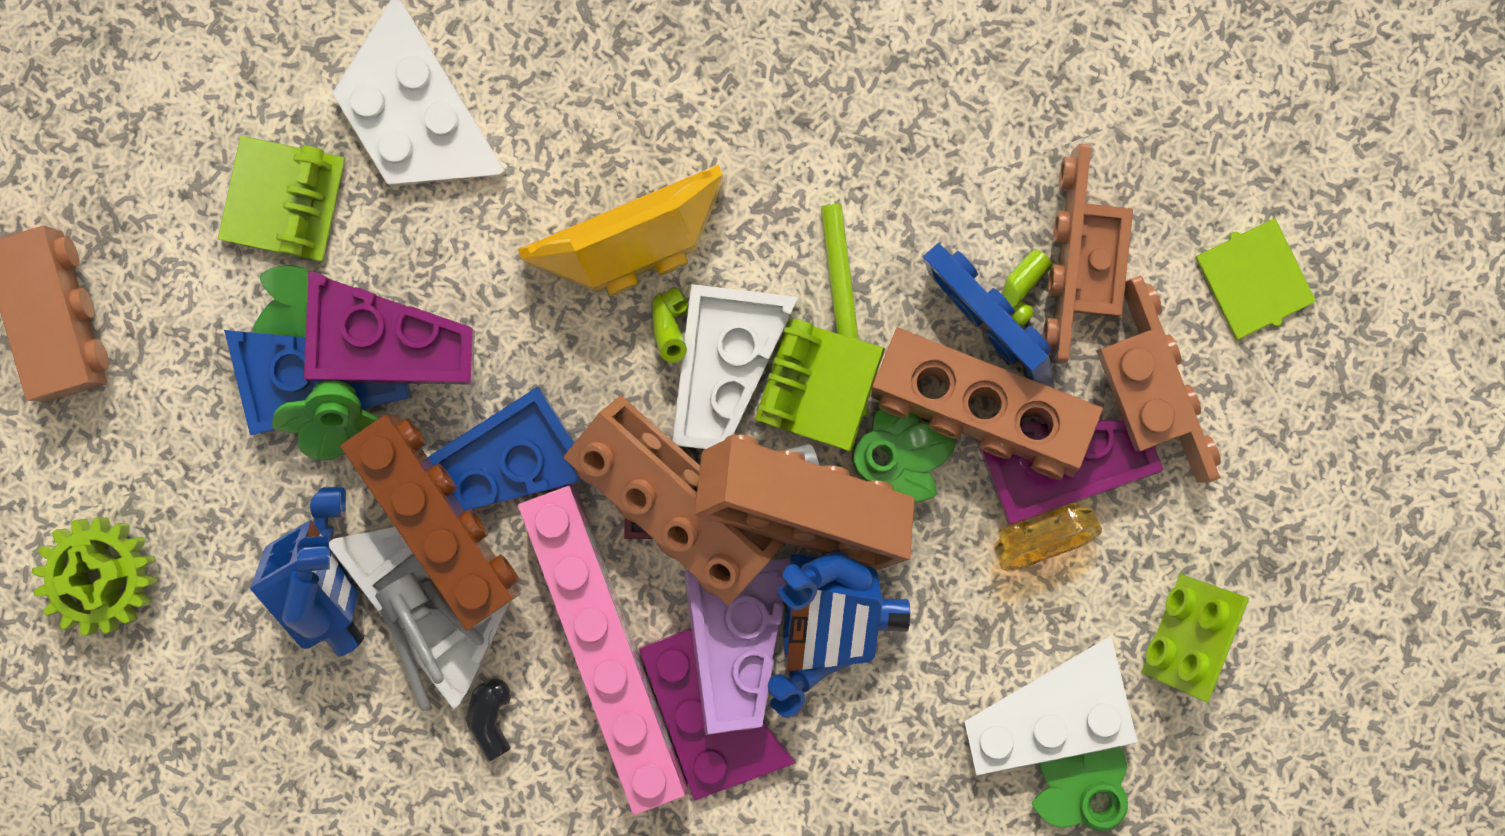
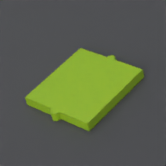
[1195,218,1316,340]

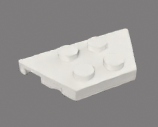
[332,0,507,187]
[329,527,512,709]

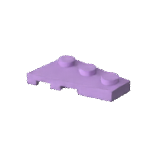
[684,558,790,735]

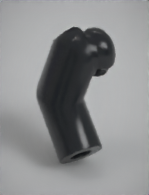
[466,679,511,762]

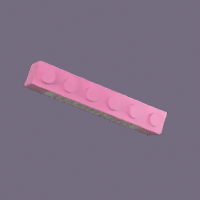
[518,484,687,816]

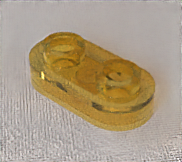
[993,503,1102,571]

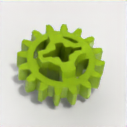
[32,517,158,636]

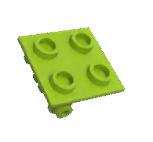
[218,135,346,262]
[755,318,885,452]
[1141,574,1249,703]

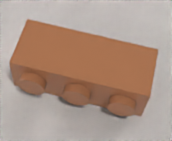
[0,225,109,402]

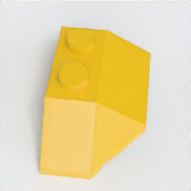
[517,164,723,296]

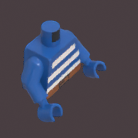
[250,487,364,657]
[768,550,910,718]

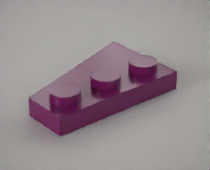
[304,270,475,385]
[976,420,1164,527]
[639,628,796,801]

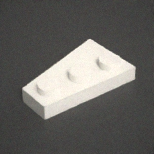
[672,284,798,449]
[964,636,1138,776]

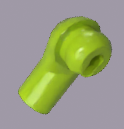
[1001,249,1052,328]
[651,287,689,363]

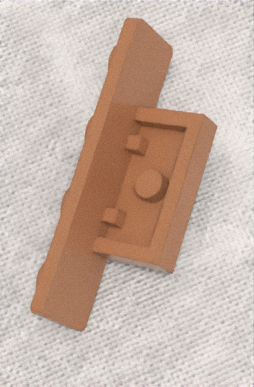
[1042,143,1133,364]
[1096,275,1221,483]

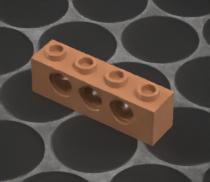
[871,327,1103,480]

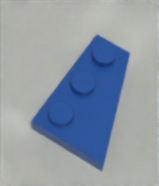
[922,243,1054,388]
[224,330,412,435]
[428,387,583,511]

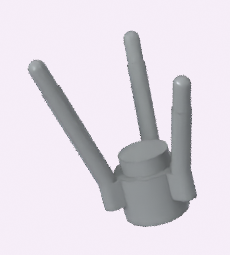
[375,573,484,711]

